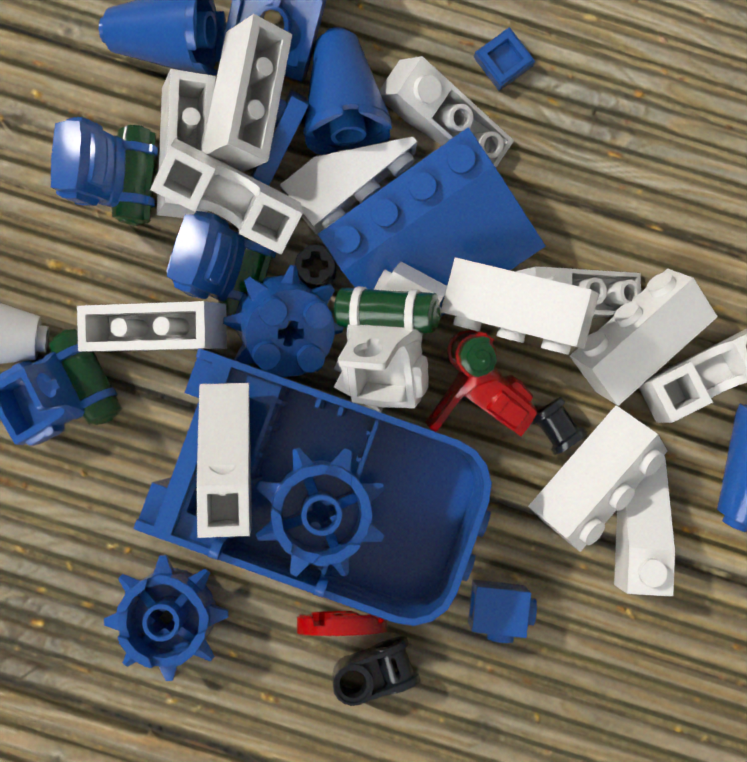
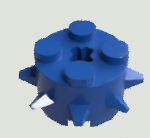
[223,265,343,377]
[256,447,385,577]
[104,555,229,681]

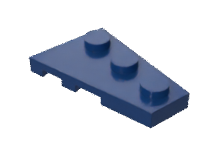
[250,89,309,186]

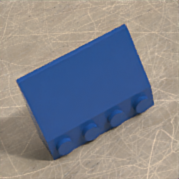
[318,127,546,318]

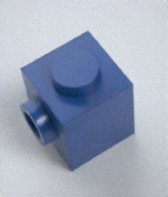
[468,579,537,643]

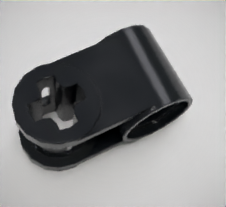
[332,636,421,706]

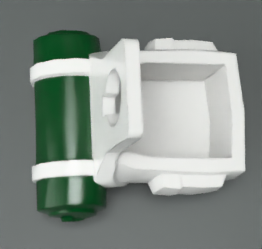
[334,286,441,408]

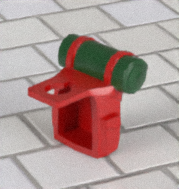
[425,329,537,437]

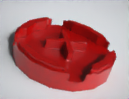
[297,611,387,636]

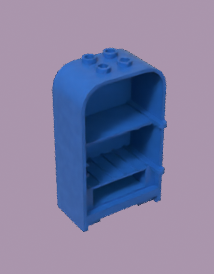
[133,348,492,626]

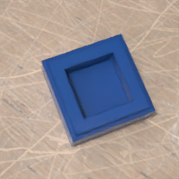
[474,27,535,91]

